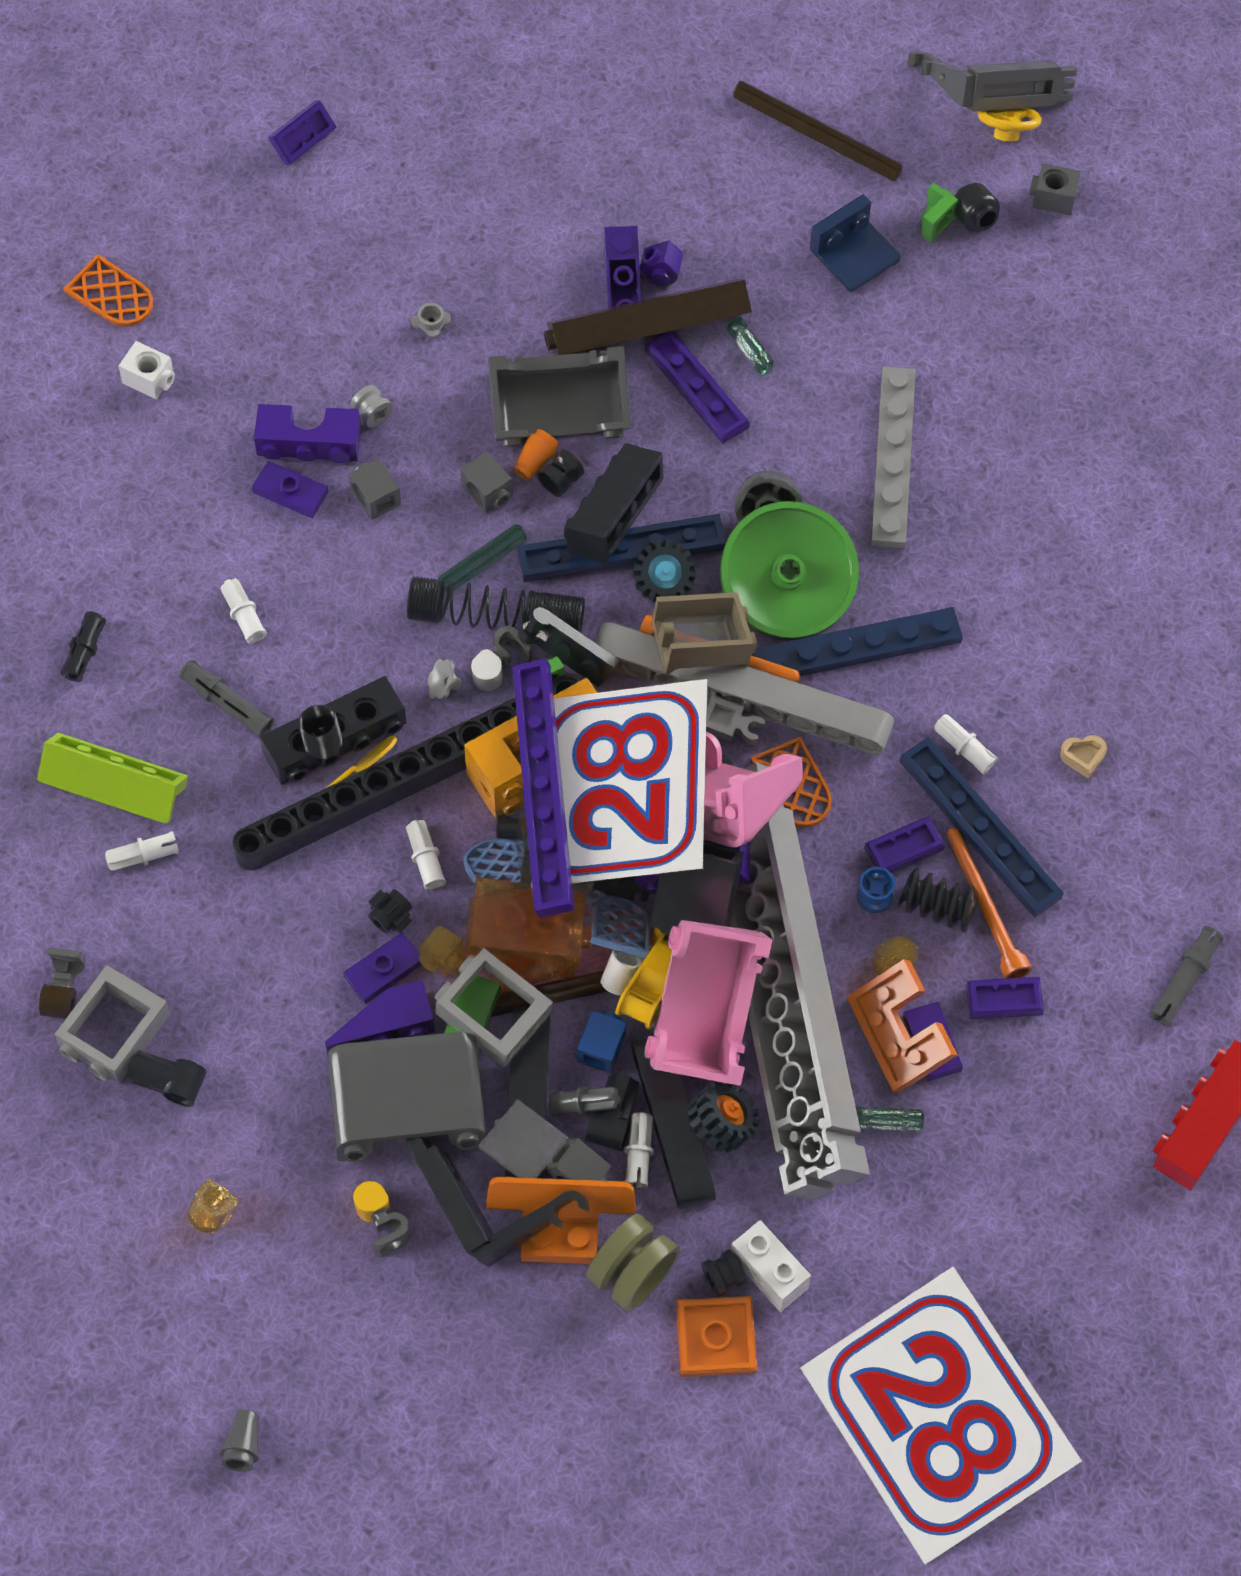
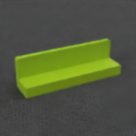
[37,732,188,824]

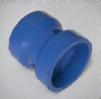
[857,867,895,913]

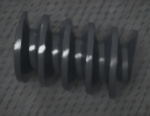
[898,868,979,933]

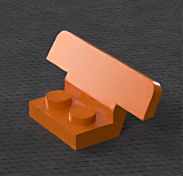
[486,1177,636,1264]

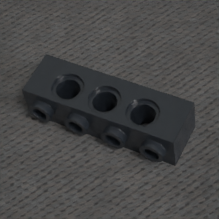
[259,676,407,785]

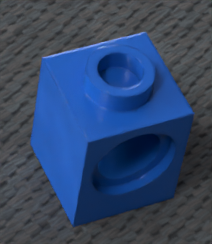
[577,1011,627,1074]

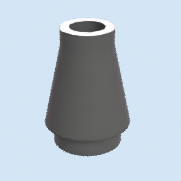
[220,1410,259,1472]

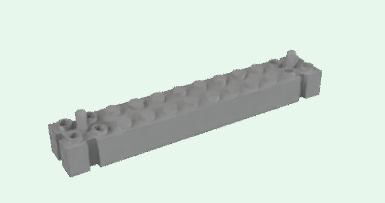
[730,762,870,1200]

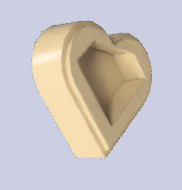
[1060,735,1107,779]

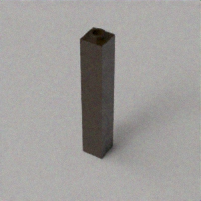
[544,279,752,355]

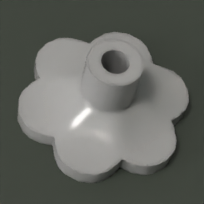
[427,659,461,700]

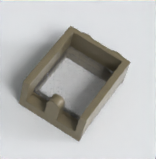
[651,592,757,675]

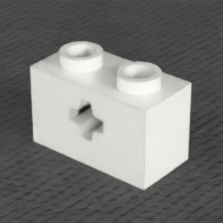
[731,1220,811,1313]

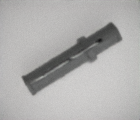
[179,660,274,737]
[1149,926,1224,1026]

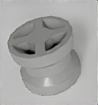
[350,385,393,428]

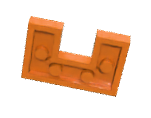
[846,959,958,1093]

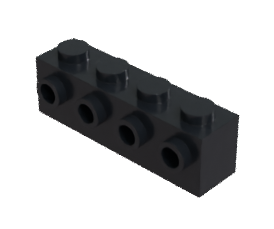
[564,443,664,564]

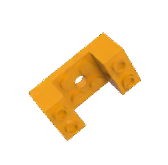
[464,678,597,819]

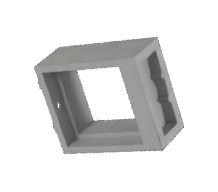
[435,948,553,1068]
[55,965,171,1084]

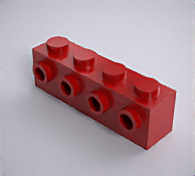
[1153,1040,1241,1191]

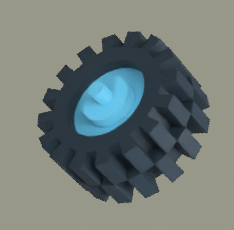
[632,540,697,603]

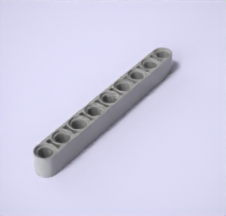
[594,622,895,755]

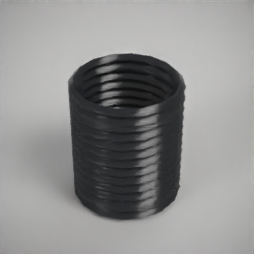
[298,705,343,759]

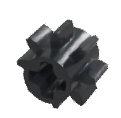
[368,889,412,934]

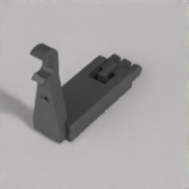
[907,51,1078,112]

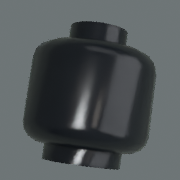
[954,182,1000,232]

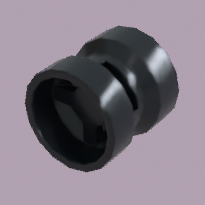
[537,449,584,497]

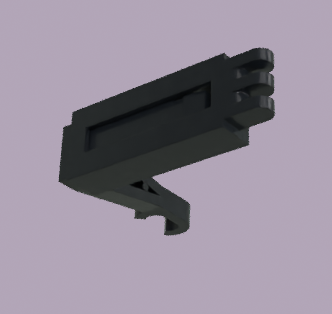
[406,1137,589,1267]

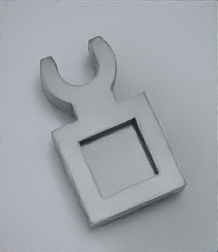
[706,695,765,746]

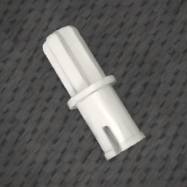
[221,578,267,644]
[934,714,998,775]
[406,820,446,891]
[105,831,179,871]
[624,1112,654,1188]

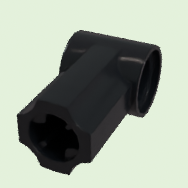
[126,1050,207,1107]
[585,1073,639,1151]

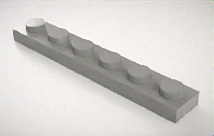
[871,366,916,549]

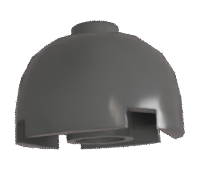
[735,470,803,522]

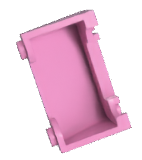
[703,732,803,848]
[645,920,772,1086]

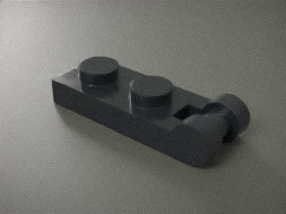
[518,607,619,687]

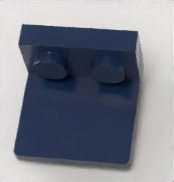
[810,194,901,292]

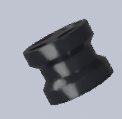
[701,1249,746,1297]

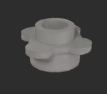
[411,303,451,338]

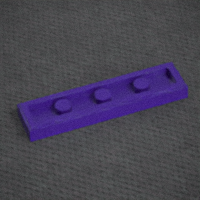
[644,330,750,444]

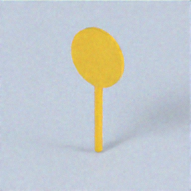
[326,735,397,788]

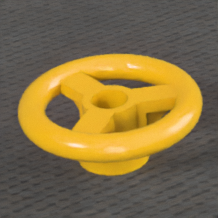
[977,108,1042,142]

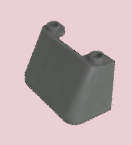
[488,346,631,447]
[327,1032,487,1162]

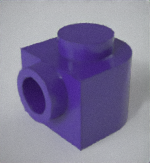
[640,240,683,286]

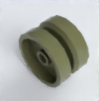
[586,1214,680,1313]

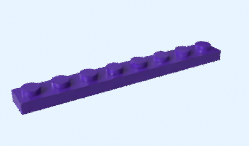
[512,658,575,918]

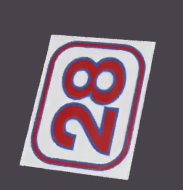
[531,679,707,888]
[800,1267,1082,1565]

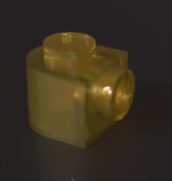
[417,926,465,977]
[872,936,918,975]
[187,1178,239,1233]

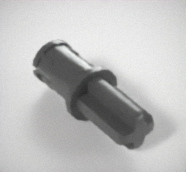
[549,1086,621,1116]

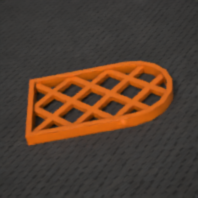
[63,254,153,327]
[750,736,832,827]

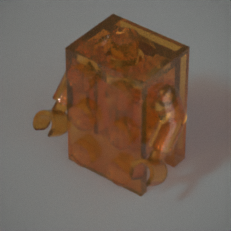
[464,877,592,993]

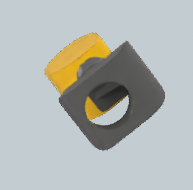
[353,1181,410,1257]

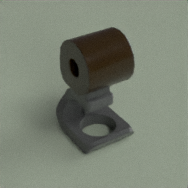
[39,947,86,1019]

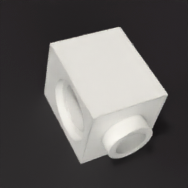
[118,341,175,399]

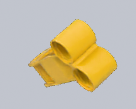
[615,927,672,1030]

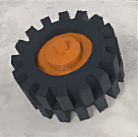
[688,1081,760,1153]

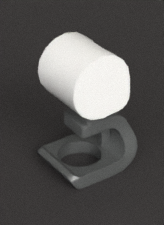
[471,626,532,691]

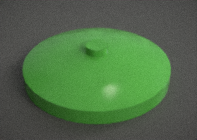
[720,501,859,640]

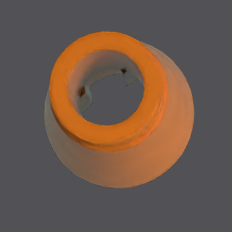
[512,429,559,481]

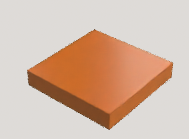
[676,1296,757,1377]

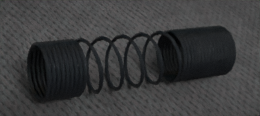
[407,576,585,634]

